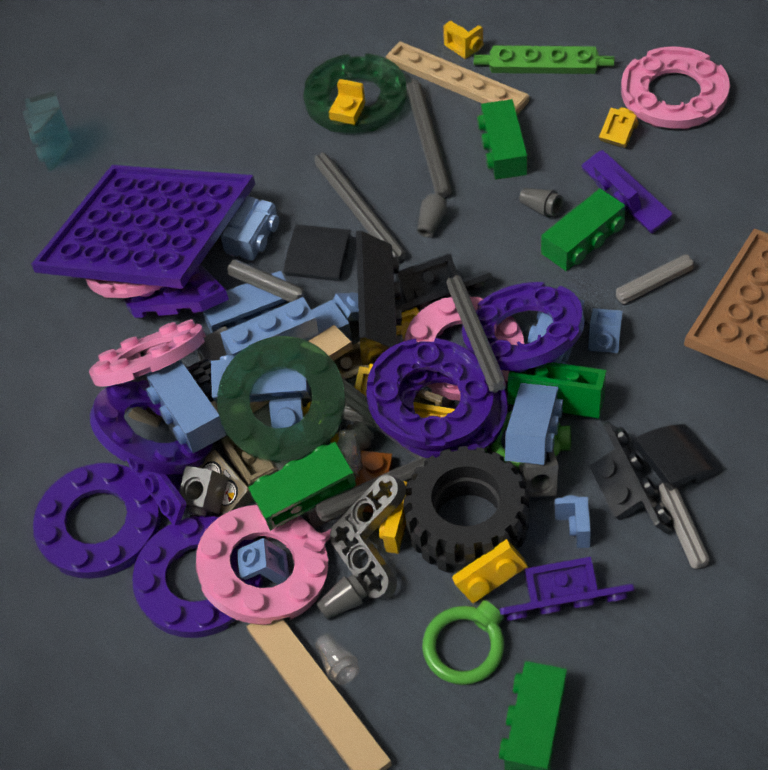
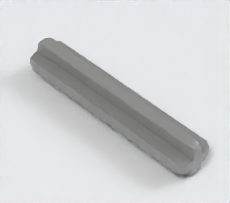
[615,254,694,304]
[658,483,709,569]

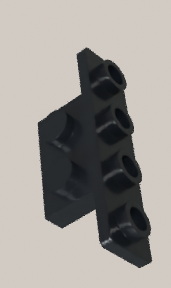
[395,253,492,313]
[589,421,673,535]

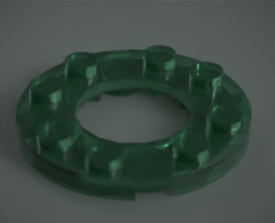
[303,53,407,133]
[217,336,346,463]

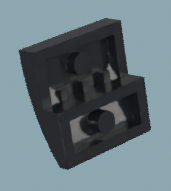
[283,224,351,281]
[633,424,723,491]

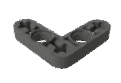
[330,475,406,600]

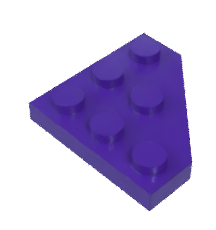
[123,265,229,318]

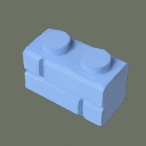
[221,196,279,261]

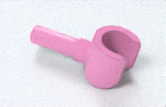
[303,529,331,554]

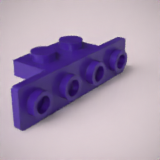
[582,150,673,233]
[126,421,186,526]
[497,556,635,620]

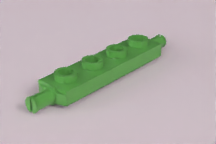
[474,46,614,74]

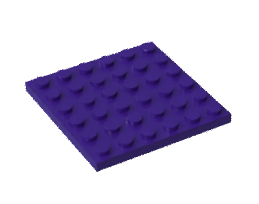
[31,165,256,289]

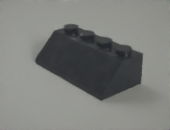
[356,231,403,365]

